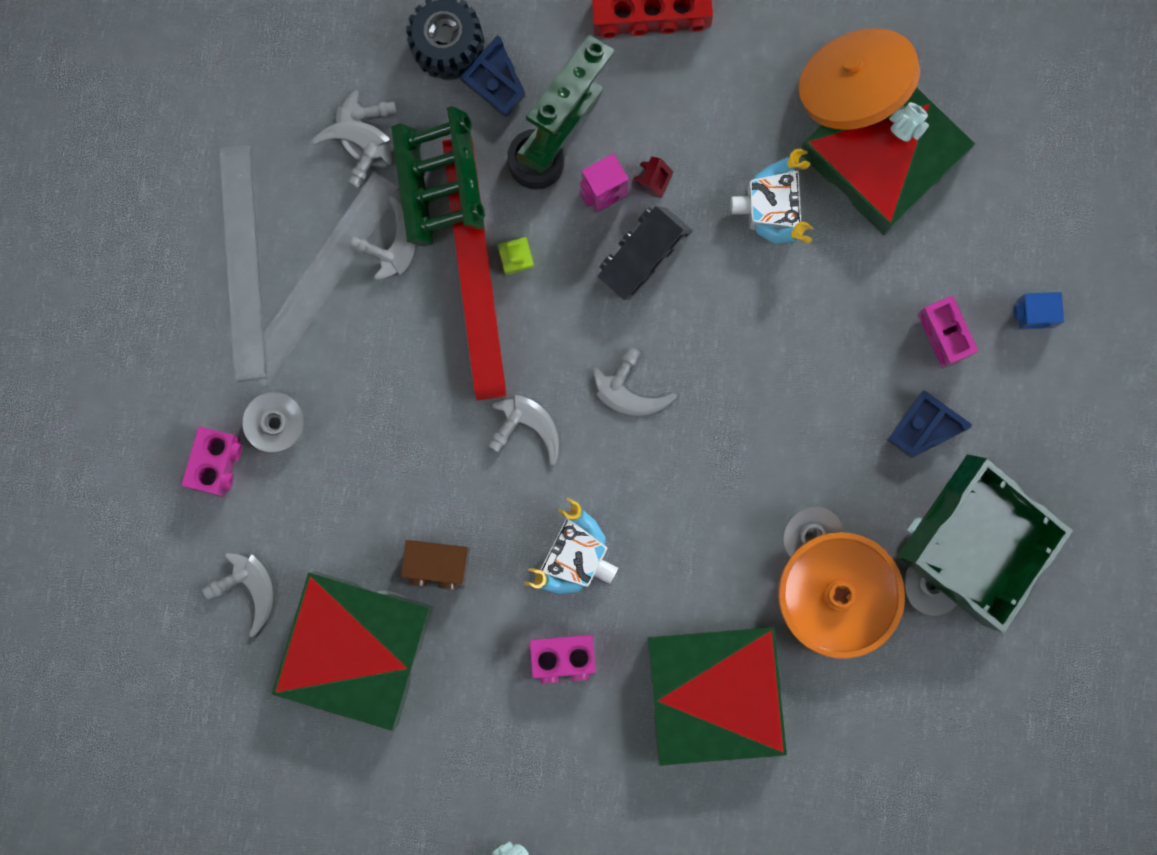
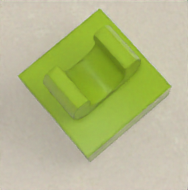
[497,237,534,275]

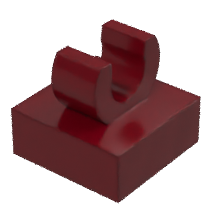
[633,156,674,198]

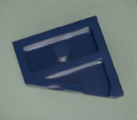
[460,35,525,118]
[887,390,972,458]

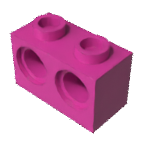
[579,153,629,213]
[917,295,979,369]
[181,426,242,497]
[530,635,596,684]

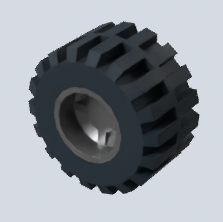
[406,0,485,80]

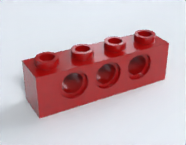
[591,0,713,38]

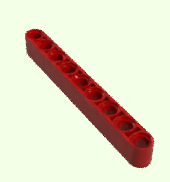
[442,136,507,401]

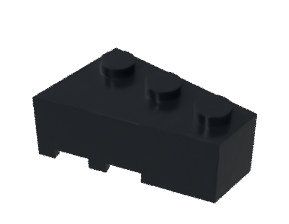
[597,206,693,300]

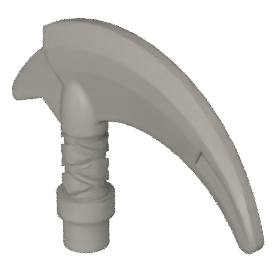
[336,90,397,168]
[311,121,393,188]
[348,196,416,280]
[594,347,677,416]
[488,395,559,466]
[202,553,273,637]

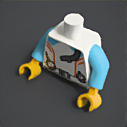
[731,149,814,244]
[524,498,618,594]

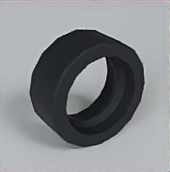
[507,129,564,189]

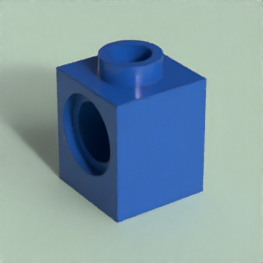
[1013,292,1064,330]

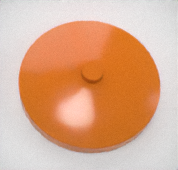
[799,28,920,130]
[778,532,905,659]

